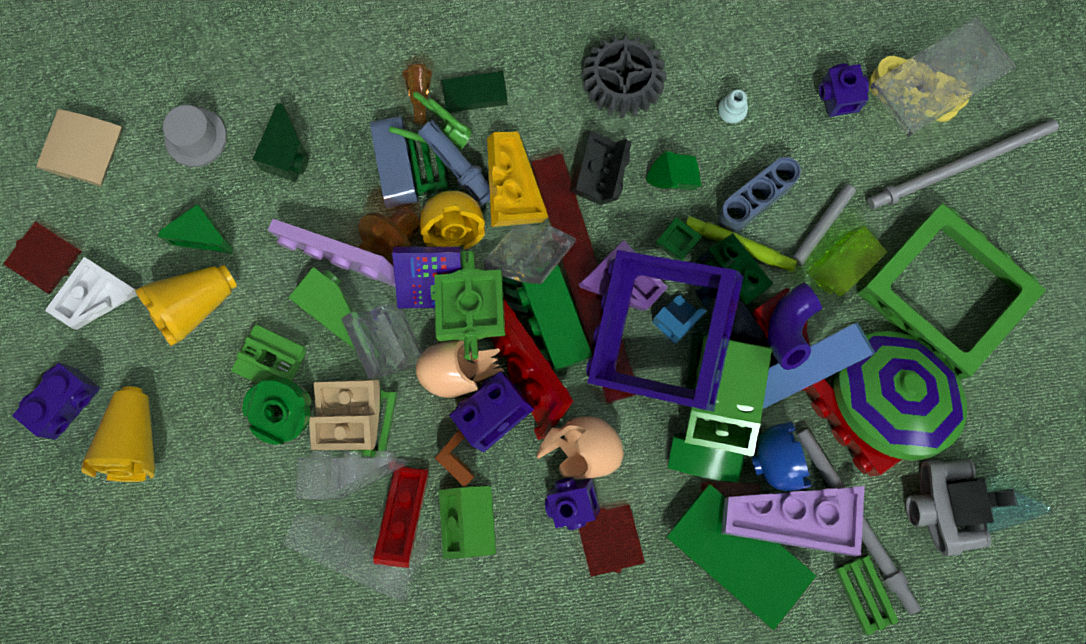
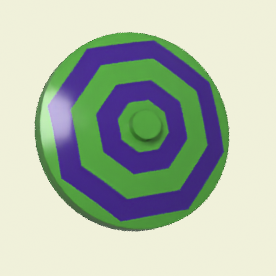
[833,331,967,460]

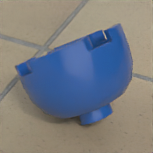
[751,421,811,491]

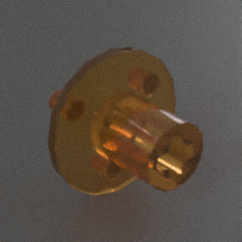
[358,207,420,265]

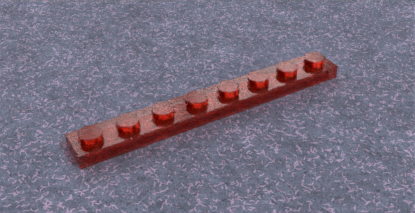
[531,153,637,404]

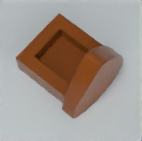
[434,430,476,487]

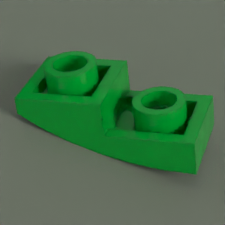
[668,433,745,482]

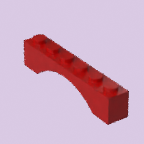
[751,288,902,477]

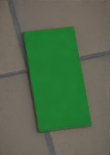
[665,484,816,630]

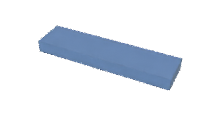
[763,322,875,409]

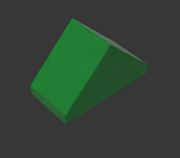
[158,204,233,254]

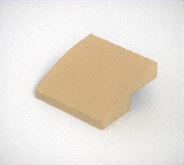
[36,109,122,187]
[309,379,380,450]

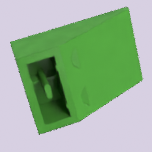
[685,335,772,456]

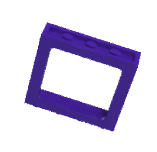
[586,250,744,412]

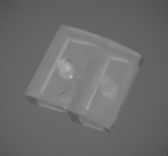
[484,224,576,284]
[341,304,422,379]

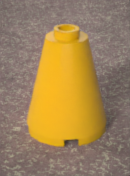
[81,386,155,482]

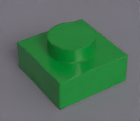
[655,217,702,261]

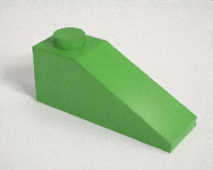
[288,267,374,362]

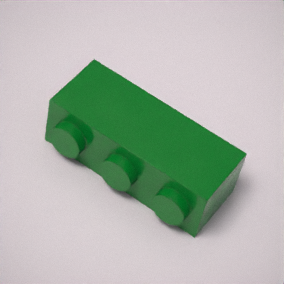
[516,264,593,373]

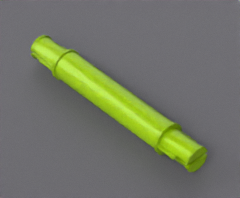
[686,215,797,273]

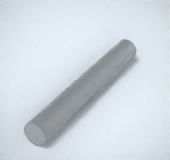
[792,184,856,266]

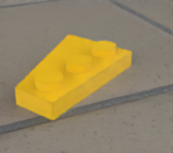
[487,132,548,227]

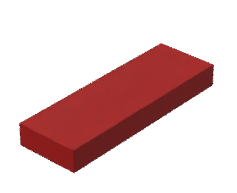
[373,466,429,568]

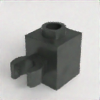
[948,477,1017,531]

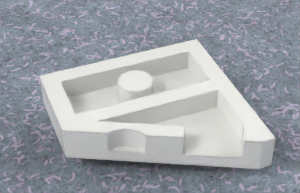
[45,257,137,330]

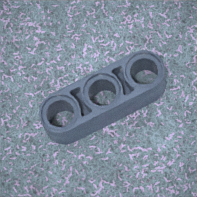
[370,115,418,208]
[717,157,801,232]

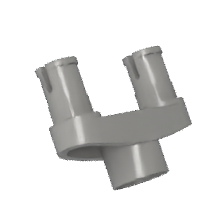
[906,459,991,557]

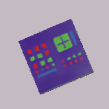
[392,247,461,308]

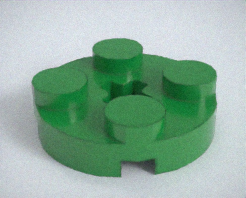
[242,376,311,445]

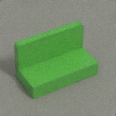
[439,486,496,559]

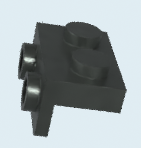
[569,130,631,205]

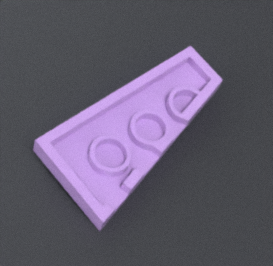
[268,219,395,287]
[721,486,865,556]

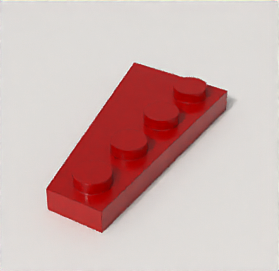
[490,299,573,441]

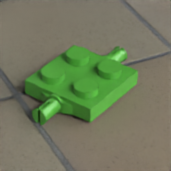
[435,251,506,360]

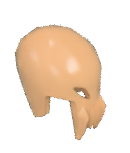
[416,340,504,398]
[536,416,624,479]

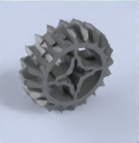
[582,33,667,118]

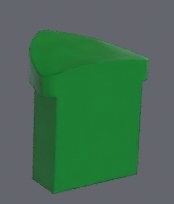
[646,151,702,190]

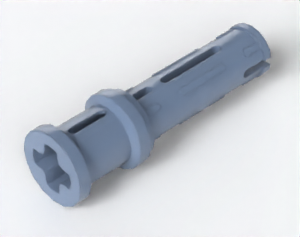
[418,120,490,208]

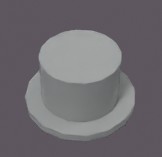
[163,105,227,167]

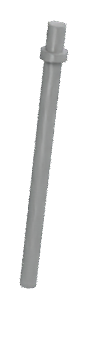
[867,119,1059,210]

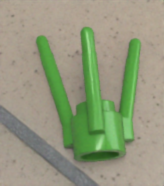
[389,92,472,151]

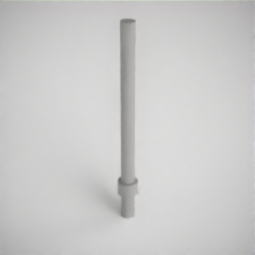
[797,428,922,615]

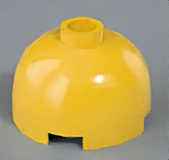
[420,191,485,250]

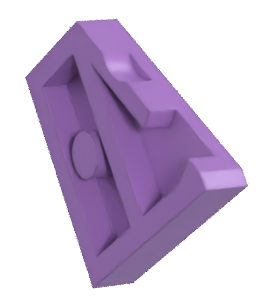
[578,240,668,311]

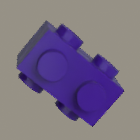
[12,362,101,440]
[449,371,534,453]

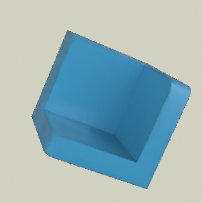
[652,295,706,345]

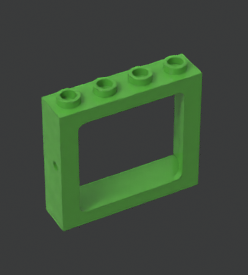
[857,203,1046,380]

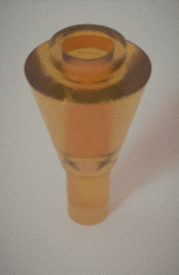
[402,64,433,124]

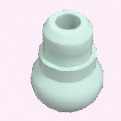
[718,89,748,124]

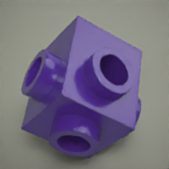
[819,63,869,117]
[545,477,600,530]

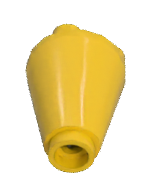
[134,265,237,347]

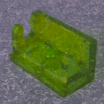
[806,225,887,297]

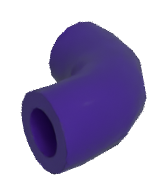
[768,281,822,370]

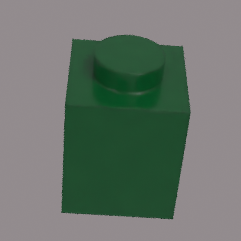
[252,103,308,182]

